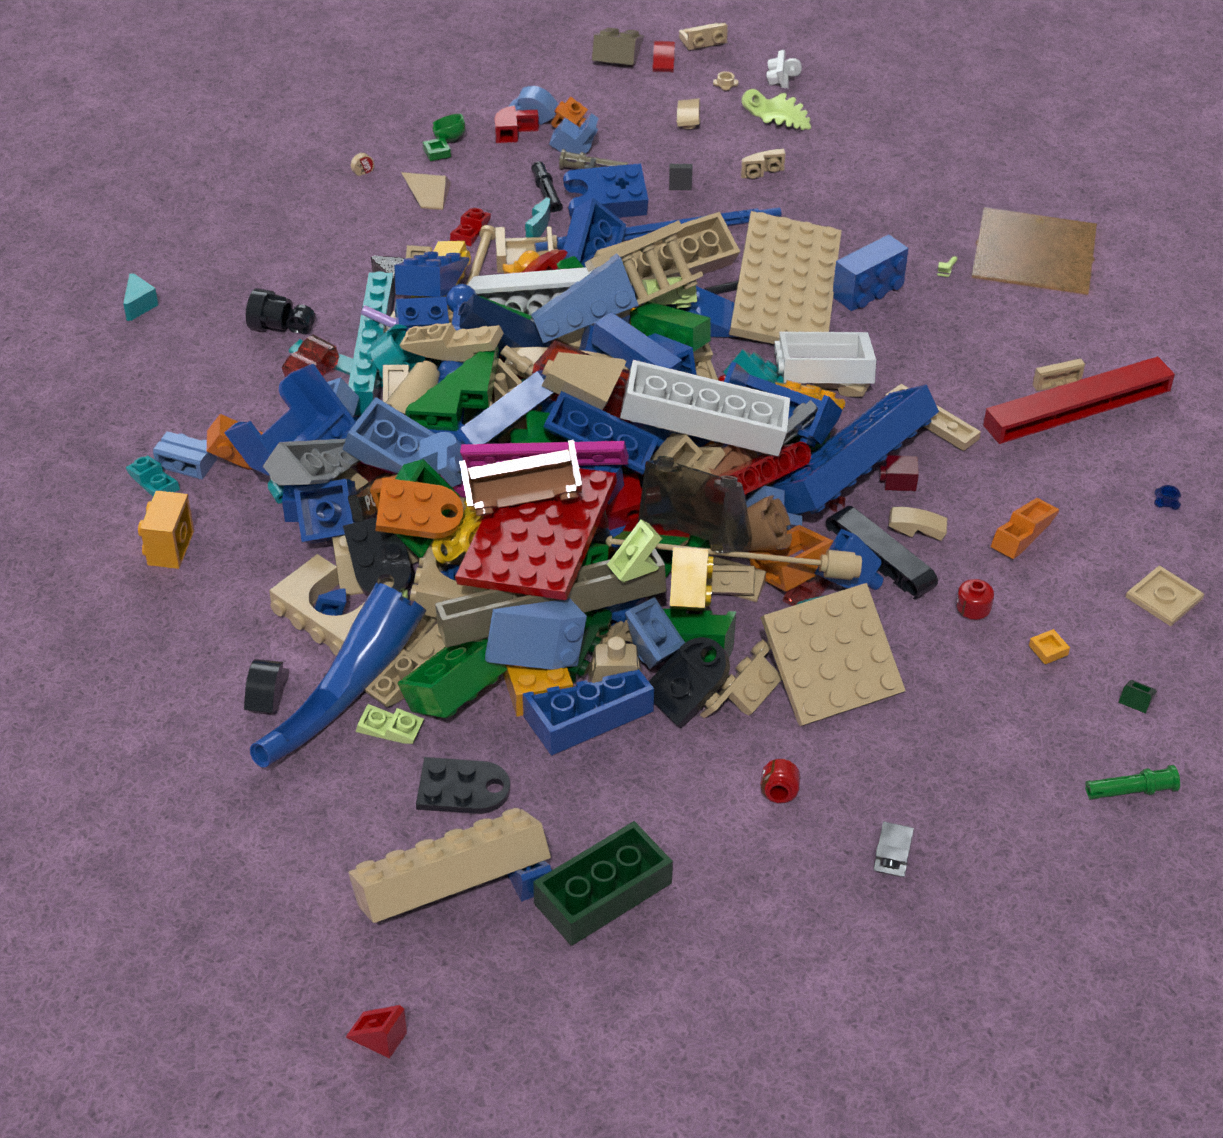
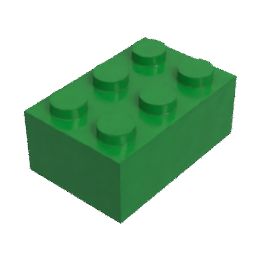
[397,639,507,718]

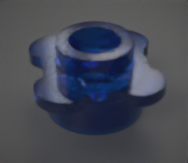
[1154,485,1181,510]

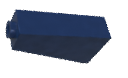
[458,294,551,360]

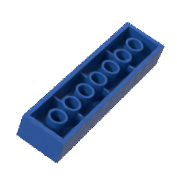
[769,384,939,515]

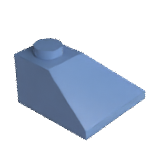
[625,597,685,669]

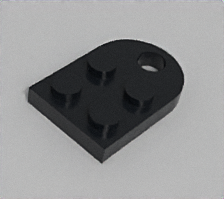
[343,517,411,596]
[649,637,730,728]
[416,757,510,814]

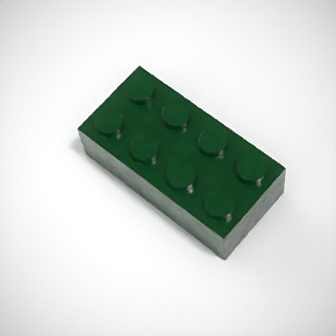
[533,821,673,946]

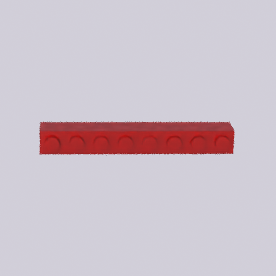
[983,356,1175,444]

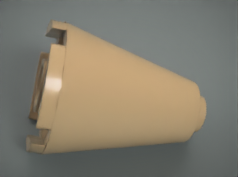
[385,361,440,415]

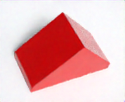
[346,1005,407,1059]

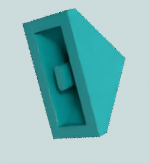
[123,273,159,321]

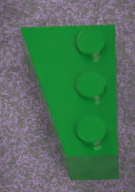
[630,302,711,352]
[663,609,736,662]

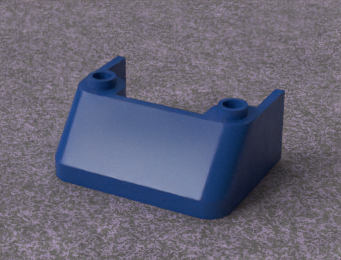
[724,361,842,447]

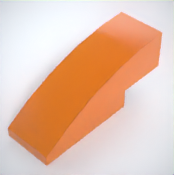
[991,498,1060,559]

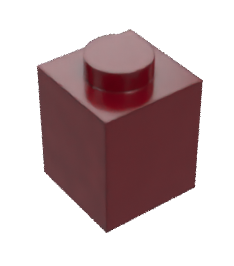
[879,455,919,491]

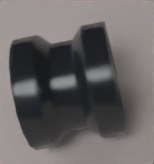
[286,304,316,335]

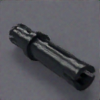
[531,161,563,213]

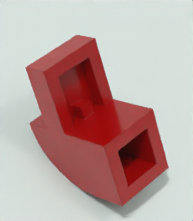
[495,106,538,143]

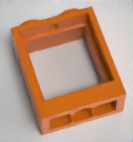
[748,525,833,592]

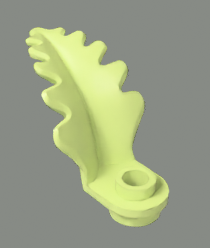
[742,89,811,130]

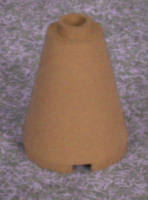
[712,495,792,551]

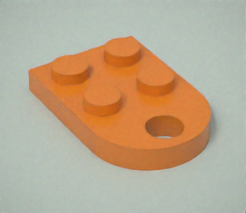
[375,477,463,539]

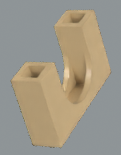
[410,539,487,618]
[269,554,364,656]

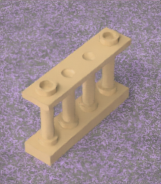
[585,220,704,318]

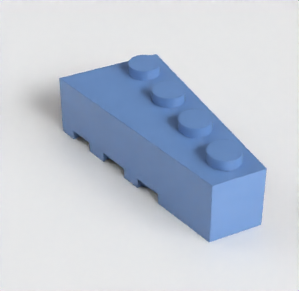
[531,253,638,343]

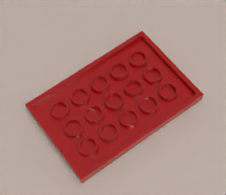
[455,468,617,600]

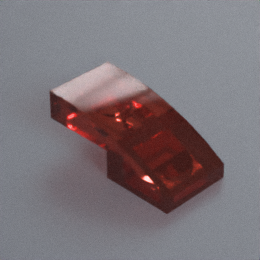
[783,575,831,606]

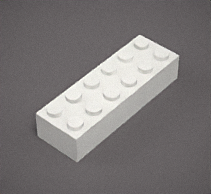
[468,268,594,326]
[620,360,790,456]

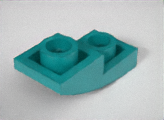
[525,197,550,238]
[126,455,180,497]

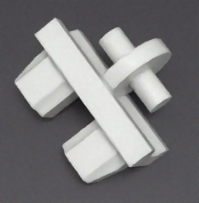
[767,50,802,88]

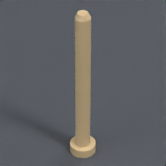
[466,225,496,285]

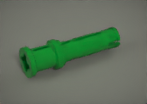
[1085,765,1180,800]

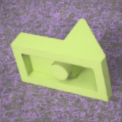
[607,520,662,582]

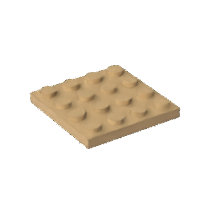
[760,583,906,726]

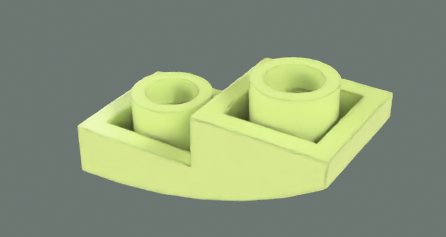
[356,704,424,744]

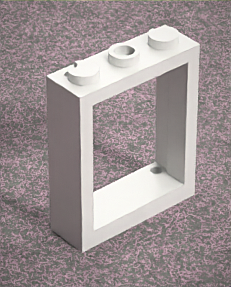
[774,332,876,384]

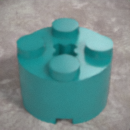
[367,324,426,380]

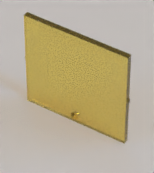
[971,208,1097,295]

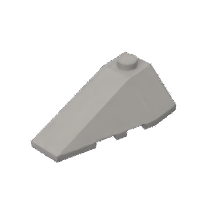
[263,439,360,485]

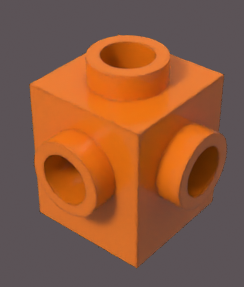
[551,96,588,128]

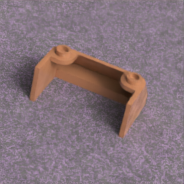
[459,440,582,516]

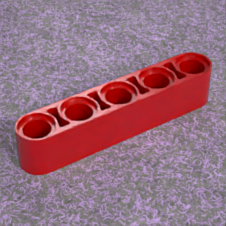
[706,442,811,502]

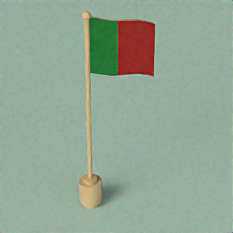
[606,520,862,580]

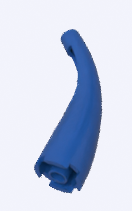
[250,583,426,768]

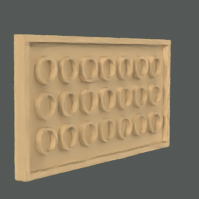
[729,211,841,344]

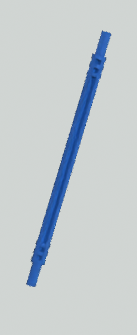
[534,207,782,252]

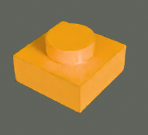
[1029,629,1070,664]

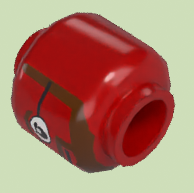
[956,579,994,620]
[760,759,800,803]

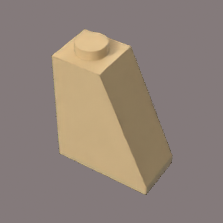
[542,352,627,410]

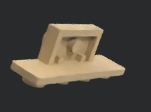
[700,639,782,718]

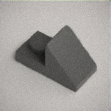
[669,164,693,191]

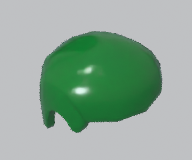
[432,114,466,142]

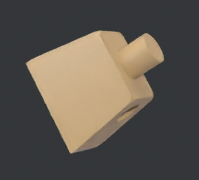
[588,637,642,683]

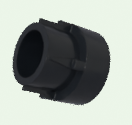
[246,288,293,332]

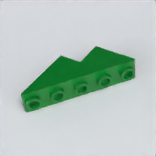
[405,345,499,431]

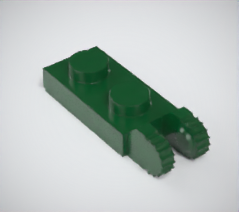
[567,608,612,684]

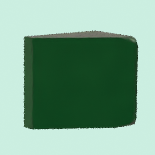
[1118,680,1157,714]

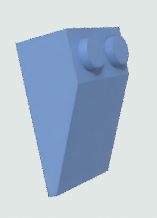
[342,397,435,473]
[485,598,587,670]

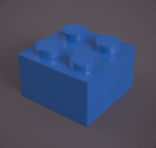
[294,479,361,544]

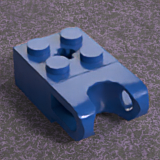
[563,163,649,218]

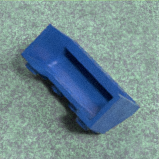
[224,364,355,476]

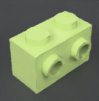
[642,277,697,308]

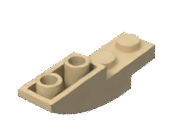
[400,323,503,362]
[365,623,445,707]

